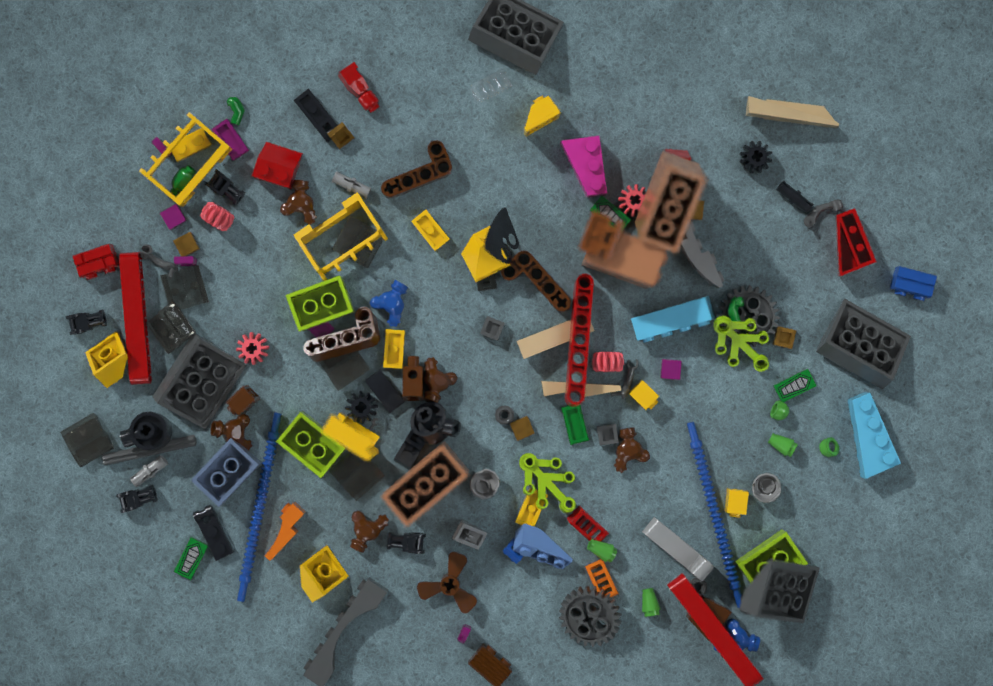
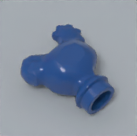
[370,280,408,327]
[713,618,760,653]

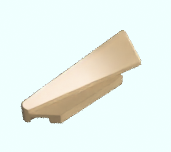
[746,96,839,128]

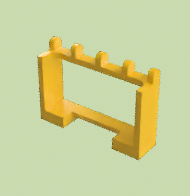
[139,112,232,207]
[294,192,388,281]
[321,412,380,460]

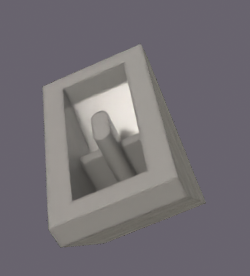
[452,519,488,550]

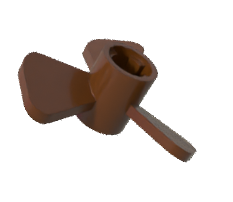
[417,551,477,613]

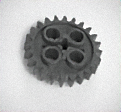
[716,285,780,347]
[559,585,622,647]

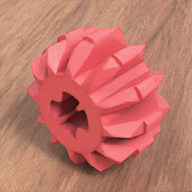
[618,184,646,217]
[200,202,235,231]
[236,332,270,365]
[592,352,624,372]

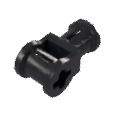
[205,169,245,206]
[66,309,107,335]
[116,485,157,513]
[387,532,426,554]

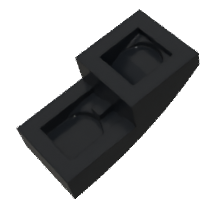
[365,369,405,413]
[394,429,425,470]

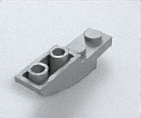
[680,221,724,288]

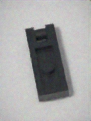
[294,88,338,143]
[193,504,234,561]

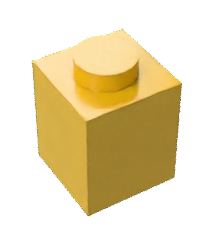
[628,380,659,410]
[725,488,749,518]

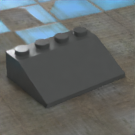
[468,0,564,75]
[816,299,911,389]
[152,332,246,429]
[739,559,820,623]

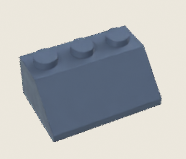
[191,438,262,507]

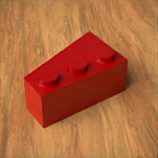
[835,208,876,276]

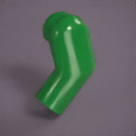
[227,97,245,126]
[728,296,744,322]

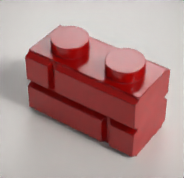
[73,244,119,280]

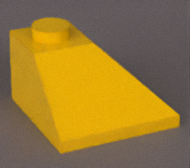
[524,95,560,137]
[461,226,510,282]
[85,331,128,388]
[300,545,349,603]

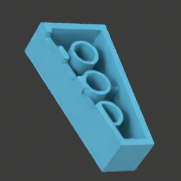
[631,296,715,343]
[848,392,901,479]

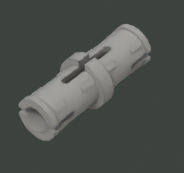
[332,171,371,199]
[130,455,168,487]

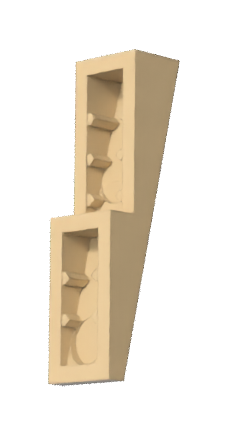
[517,317,594,359]
[541,381,621,397]

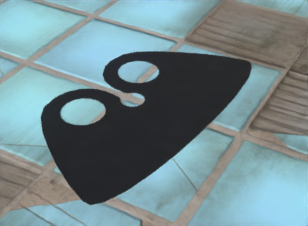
[484,207,519,264]

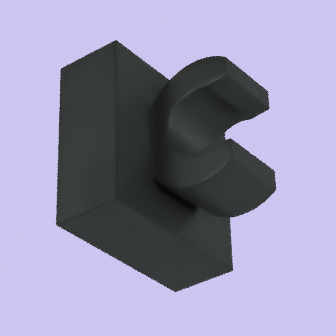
[477,273,497,291]

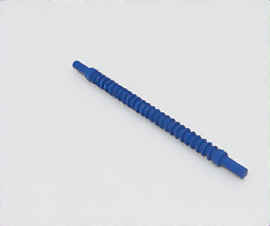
[237,412,282,602]
[687,422,742,608]

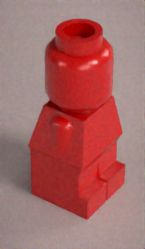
[338,62,380,113]

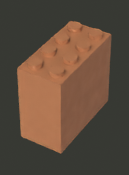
[635,151,706,253]
[582,232,669,289]
[381,441,469,527]

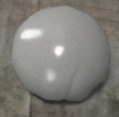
[470,469,500,499]
[752,473,781,503]

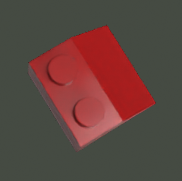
[252,142,303,190]

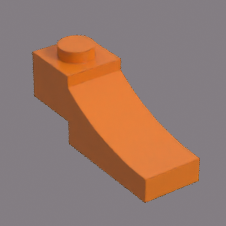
[265,502,306,561]

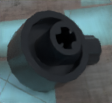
[410,402,461,444]
[120,412,172,451]

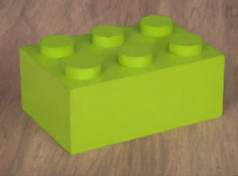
[285,275,355,332]
[276,411,346,478]
[735,529,808,583]

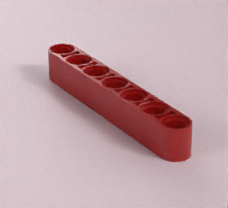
[119,252,152,385]
[565,274,594,407]
[667,573,764,686]

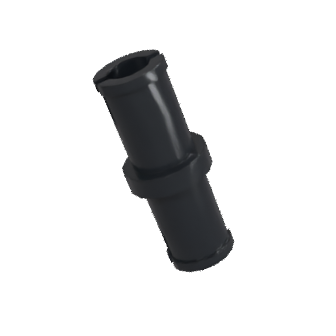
[776,181,814,214]

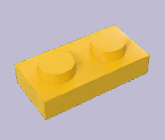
[170,128,212,162]
[411,210,450,251]
[383,329,405,369]
[515,487,548,526]

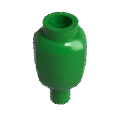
[170,165,197,196]

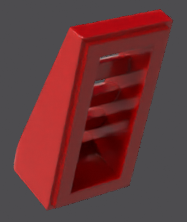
[567,505,609,541]

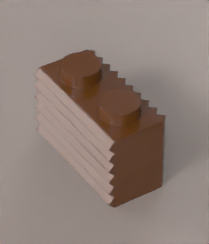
[226,385,260,416]
[468,644,512,686]

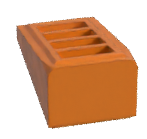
[585,559,619,599]

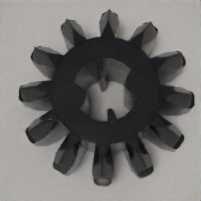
[739,141,772,173]
[345,391,378,424]

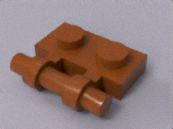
[579,211,624,261]

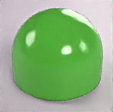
[770,400,789,420]
[819,437,839,457]

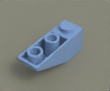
[513,523,573,569]

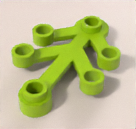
[713,316,769,372]
[519,453,576,513]

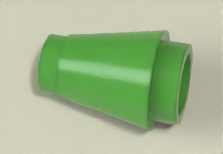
[768,433,798,457]
[587,539,617,562]
[642,588,661,617]

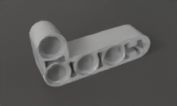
[642,517,714,582]

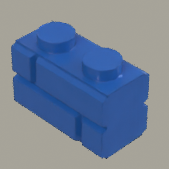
[890,266,937,301]

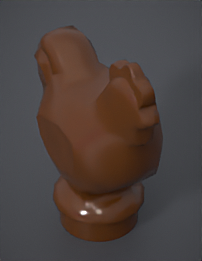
[280,180,317,225]
[423,357,457,403]
[210,414,252,450]
[614,427,650,473]
[350,511,389,553]

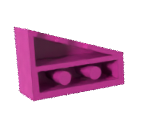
[560,136,607,198]

